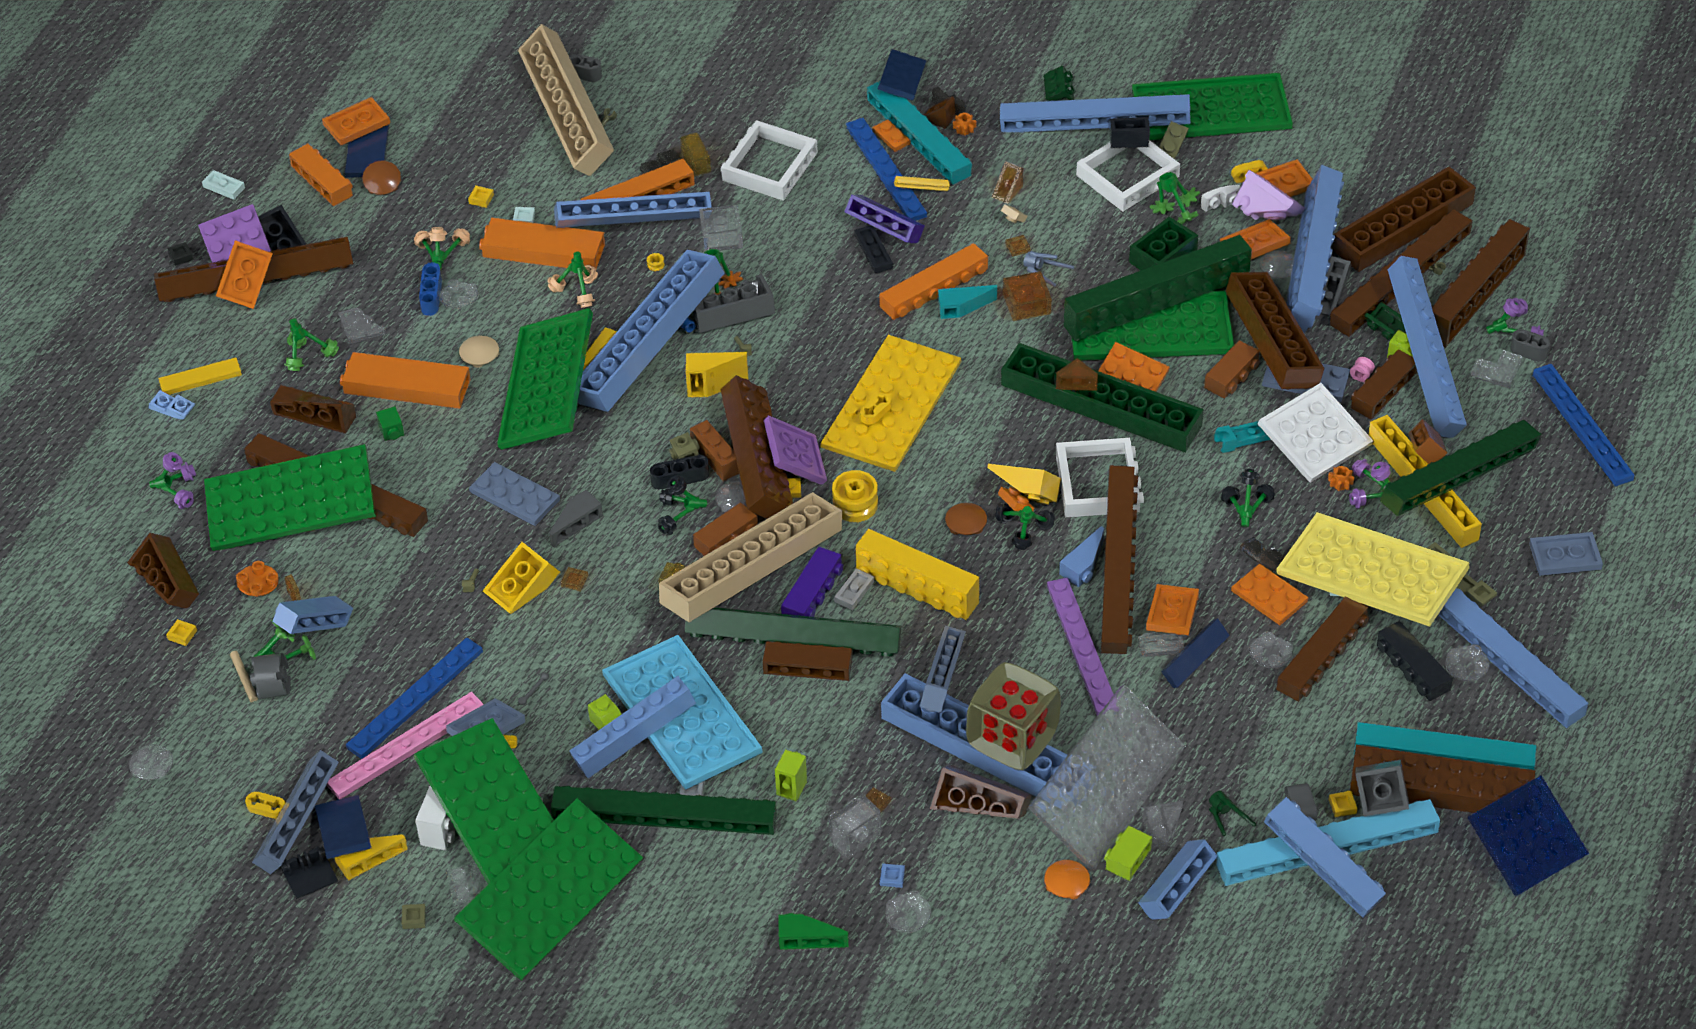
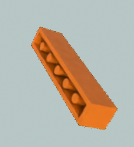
[581,159,695,200]
[879,243,988,320]

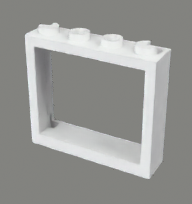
[720,120,818,201]
[1076,140,1180,212]
[1056,438,1144,517]

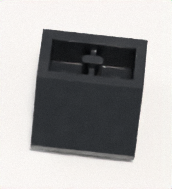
[1108,117,1150,148]

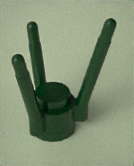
[1209,791,1256,836]

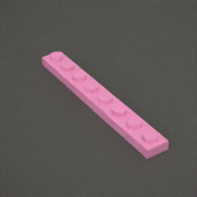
[327,692,484,799]

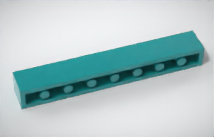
[867,81,972,185]
[1354,722,1536,770]

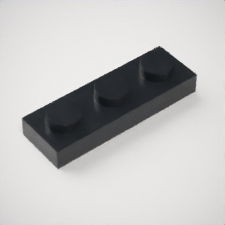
[854,225,893,274]

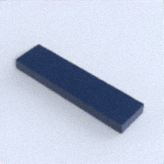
[1161,618,1230,688]

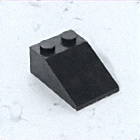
[258,204,306,251]

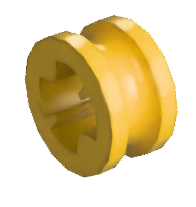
[647,253,665,271]

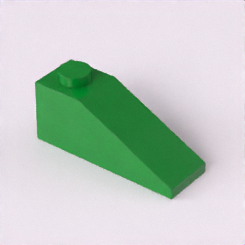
[778,913,849,950]

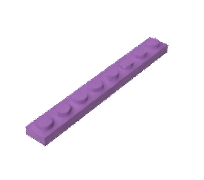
[1047,578,1118,716]

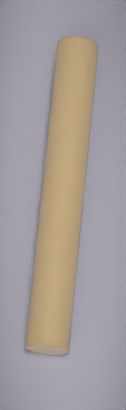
[230,651,258,702]

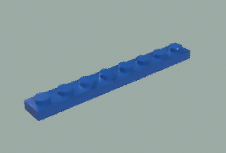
[846,118,927,221]
[1533,364,1634,486]
[346,637,483,759]

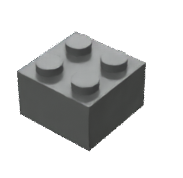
[1355,760,1409,817]

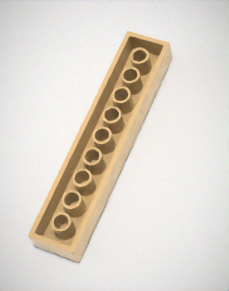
[518,24,614,176]
[659,492,842,622]

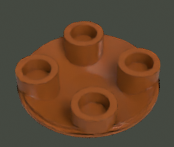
[363,161,401,195]
[945,503,987,535]

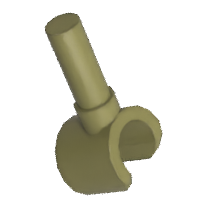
[601,108,617,128]
[1429,262,1446,275]
[734,336,752,356]
[462,569,479,592]

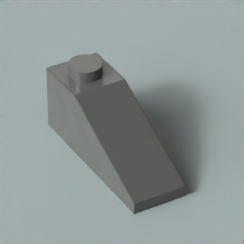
[1320,256,1351,316]
[549,490,603,547]

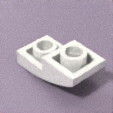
[1201,185,1241,212]

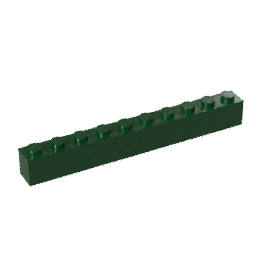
[1380,420,1542,516]
[685,607,902,656]
[551,786,777,835]

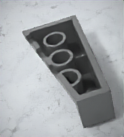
[693,274,775,333]

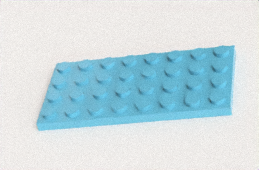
[602,635,763,790]

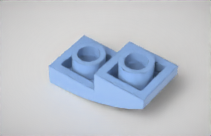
[149,390,195,419]

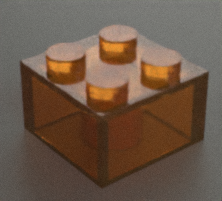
[1003,271,1052,321]

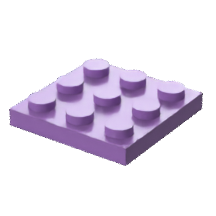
[198,204,271,262]
[764,416,827,484]

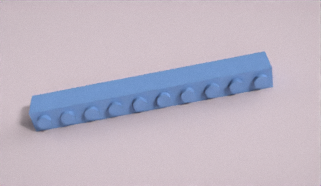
[1000,94,1190,132]
[1388,256,1467,438]
[1438,588,1588,728]

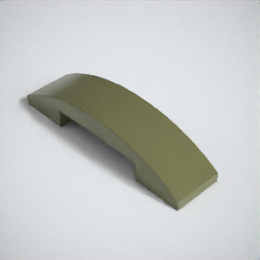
[1427,542,1497,606]

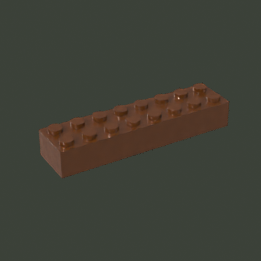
[1332,166,1476,272]
[1431,219,1530,348]
[1226,272,1325,390]
[720,375,793,519]
[1350,745,1536,821]

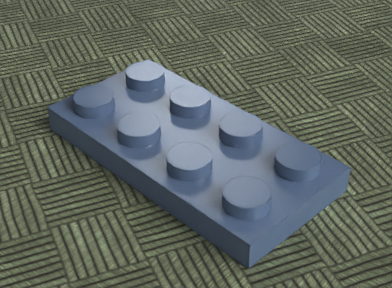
[1262,363,1350,402]
[469,462,560,526]

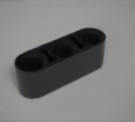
[650,455,709,490]

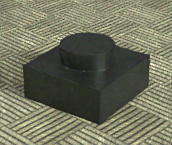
[168,242,193,266]

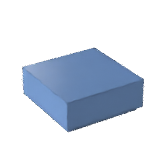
[880,864,905,888]

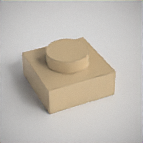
[1001,204,1028,223]

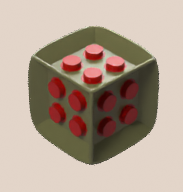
[966,662,1061,770]

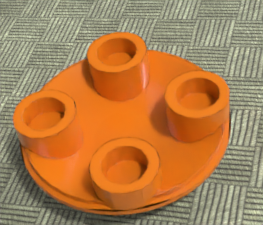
[236,561,279,596]
[1044,860,1090,899]

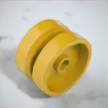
[832,470,878,522]

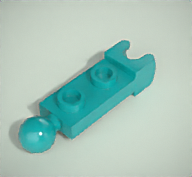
[1214,421,1271,453]

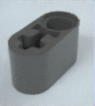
[569,54,602,82]
[1510,329,1550,362]
[1284,783,1317,821]

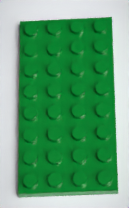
[1132,73,1293,140]
[1071,291,1234,361]
[497,308,593,450]
[204,444,376,551]
[414,718,554,884]
[454,798,643,981]

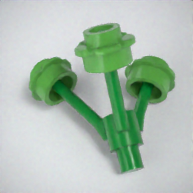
[284,318,339,371]

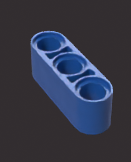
[419,262,442,316]

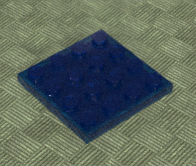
[1467,775,1589,897]

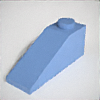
[1059,526,1105,587]

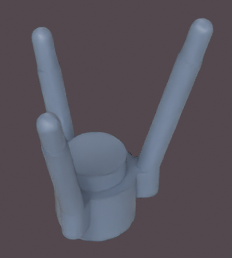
[1024,251,1074,287]

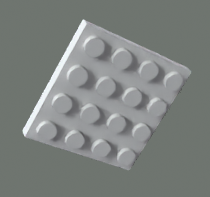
[1258,383,1373,483]

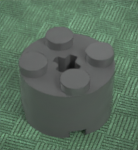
[250,653,291,700]

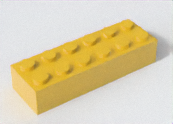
[856,529,979,620]

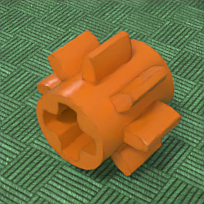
[953,113,976,136]
[1328,466,1354,491]

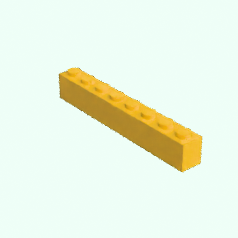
[1368,415,1482,548]

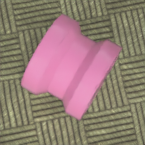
[1350,357,1375,382]

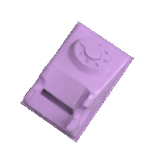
[1232,170,1305,220]

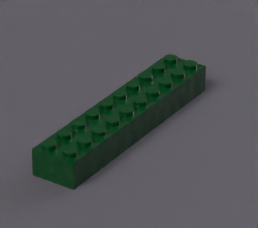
[1064,235,1252,341]
[1001,343,1204,453]

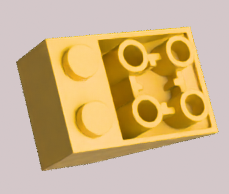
[686,352,748,397]

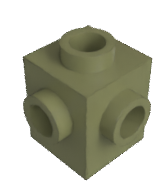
[669,432,700,460]

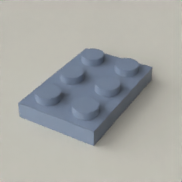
[1529,532,1603,576]
[446,698,525,736]

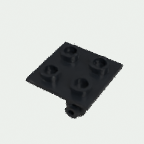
[280,846,338,899]

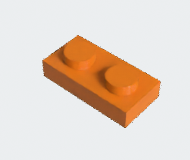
[873,119,910,152]
[998,487,1035,511]

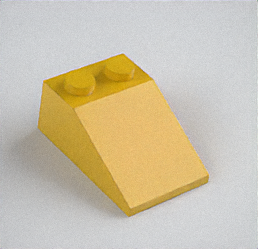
[987,464,1061,505]
[483,542,560,614]

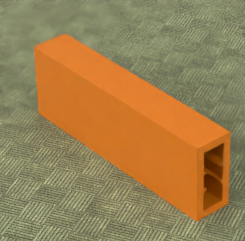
[479,218,605,269]
[340,352,471,409]

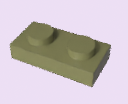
[1159,121,1188,160]

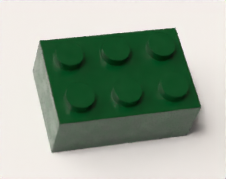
[1129,216,1199,270]

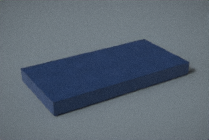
[878,49,927,101]
[345,124,390,178]
[315,795,372,859]

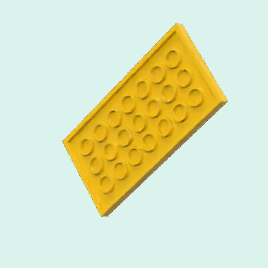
[821,335,961,472]

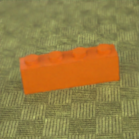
[289,144,353,206]

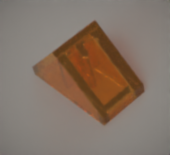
[992,161,1023,204]
[1056,358,1098,390]

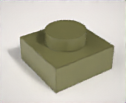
[402,904,426,929]

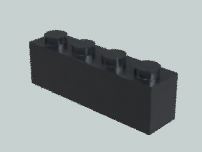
[1377,621,1453,701]

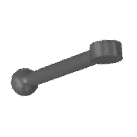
[518,672,549,705]

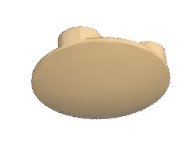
[459,336,499,368]

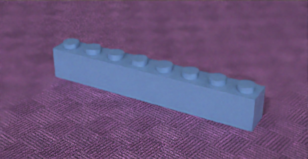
[554,192,712,228]

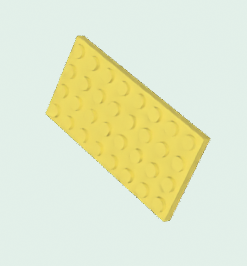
[1277,512,1469,627]

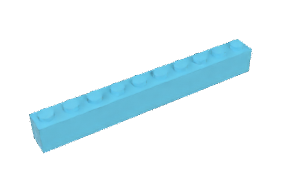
[1216,799,1440,886]

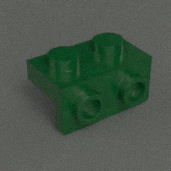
[1043,65,1075,101]
[1364,302,1406,341]

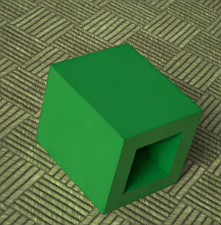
[376,406,404,441]

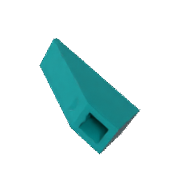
[938,285,997,319]

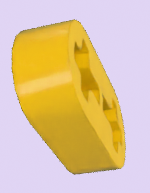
[1231,160,1268,183]
[860,393,891,425]
[245,792,285,819]

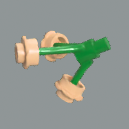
[414,227,470,271]
[547,251,598,308]

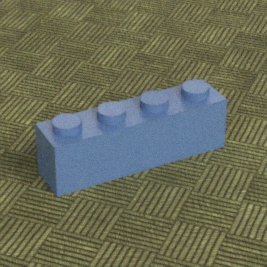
[273,596,353,634]
[1138,839,1217,920]

